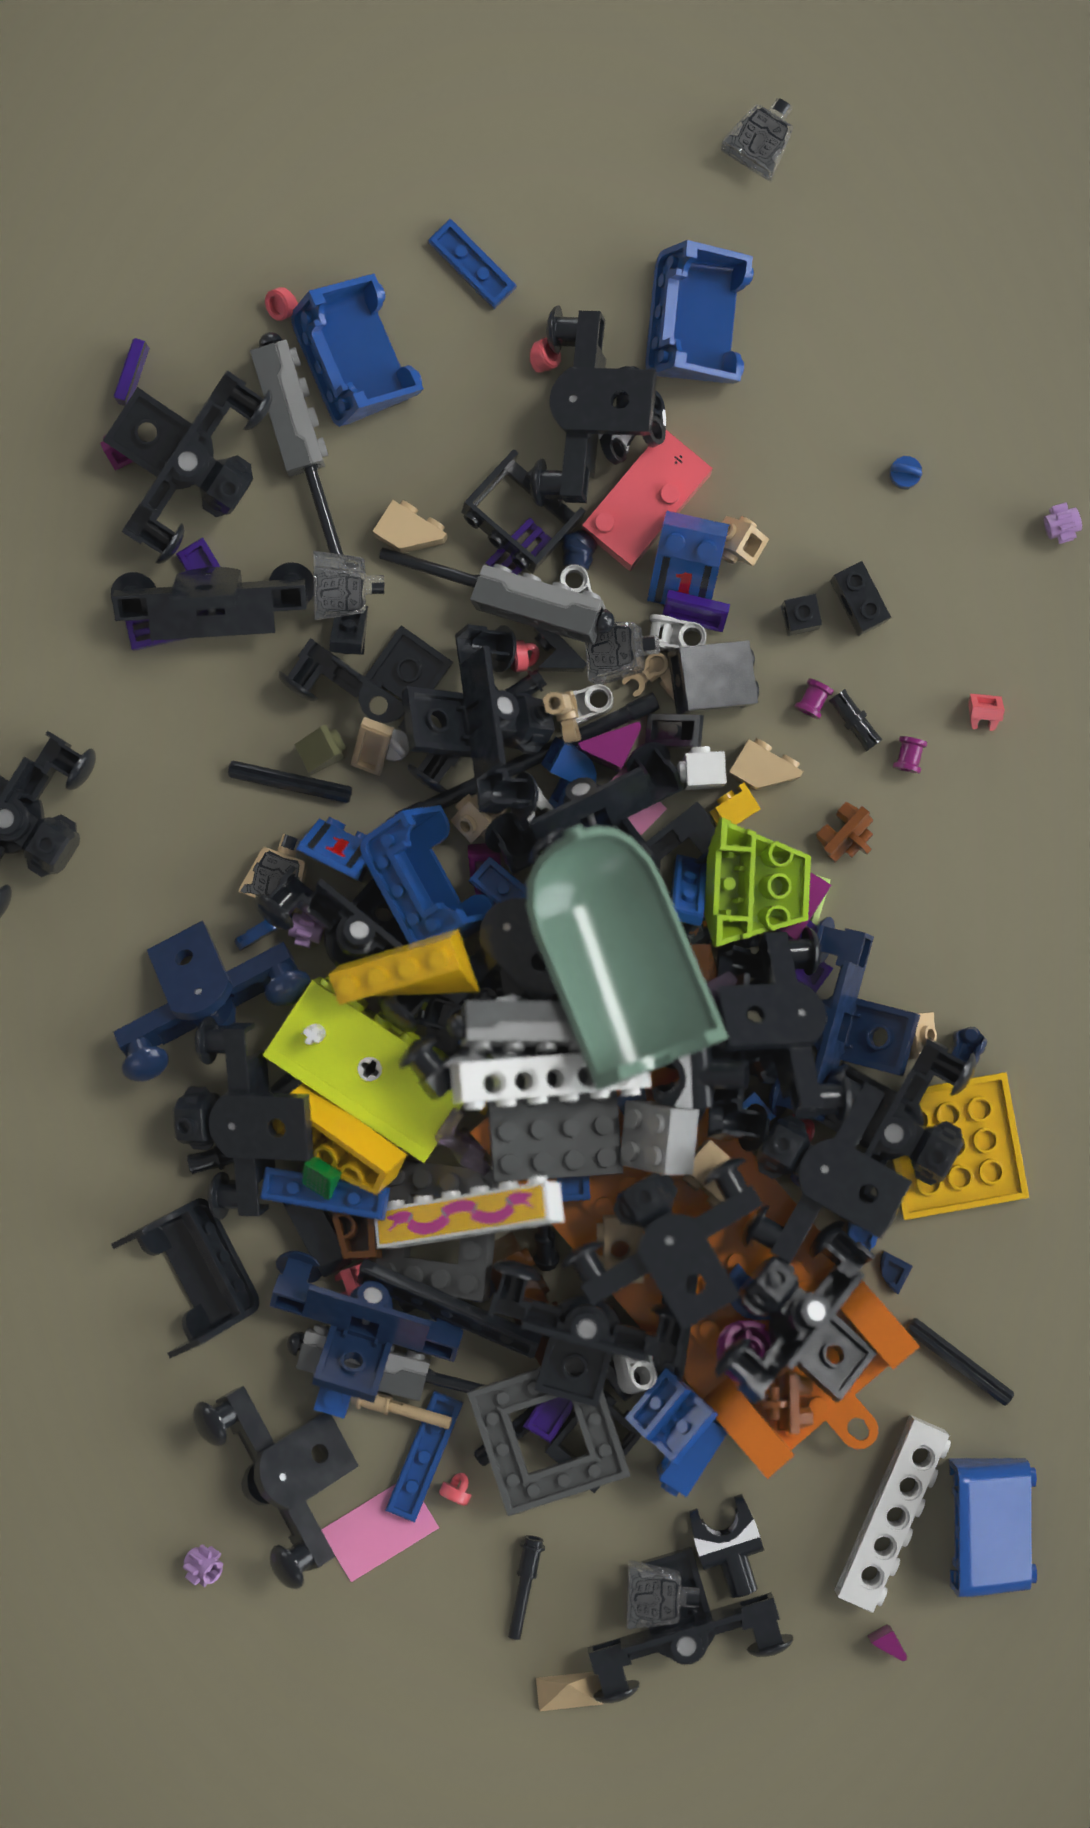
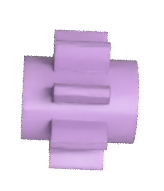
[1044,502,1082,544]
[288,912,324,948]
[183,1544,224,1587]

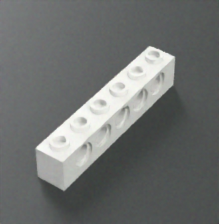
[450,1053,651,1110]
[834,1415,951,1613]

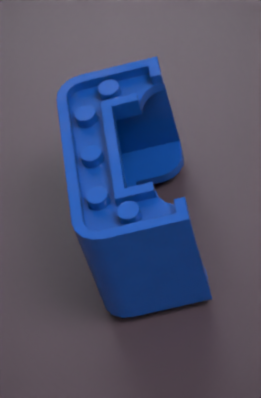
[360,805,495,944]

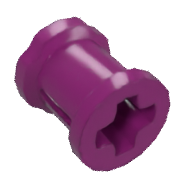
[794,678,834,719]
[893,736,928,774]

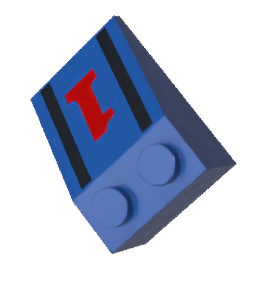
[647,511,729,604]
[297,817,368,882]

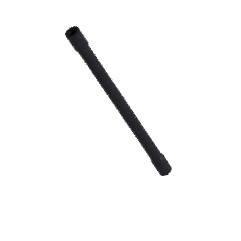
[395,692,660,815]

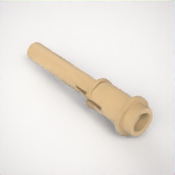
[350,1392,452,1430]

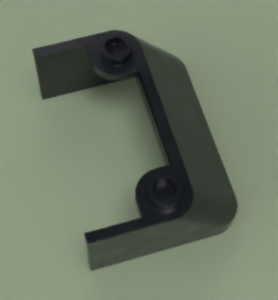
[111,1198,260,1359]

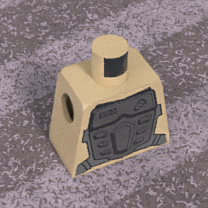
[238,834,308,913]

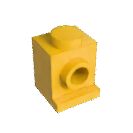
[709,782,761,826]

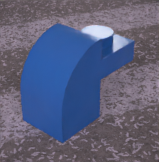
[541,736,597,809]

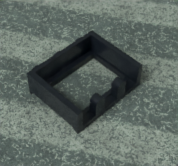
[461,449,586,574]

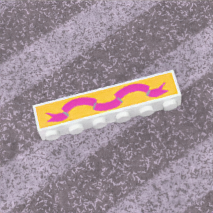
[375,1176,564,1249]

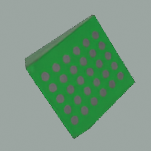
[302,1156,342,1200]

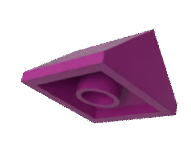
[578,721,641,773]

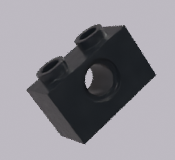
[830,561,891,636]

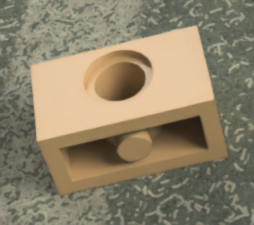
[597,1215,644,1283]

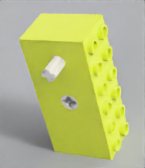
[262,976,464,1163]

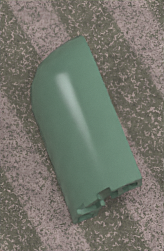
[526,825,728,1091]

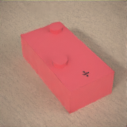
[582,430,713,571]

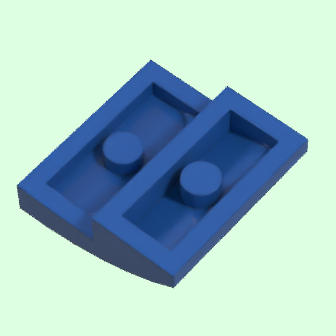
[625,1368,718,1464]

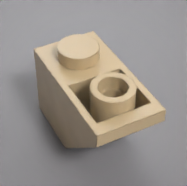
[372,500,447,553]
[727,738,804,790]
[682,1140,731,1207]

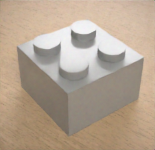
[620,1100,699,1175]

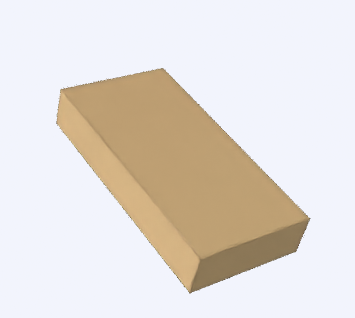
[350,717,394,776]

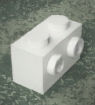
[677,746,726,790]

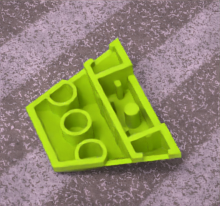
[704,817,811,947]

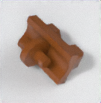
[816,802,873,863]
[760,1371,813,1434]

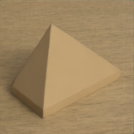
[536,1672,603,1711]

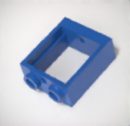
[656,1418,728,1497]

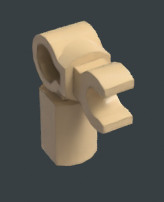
[622,652,674,700]
[543,690,581,743]

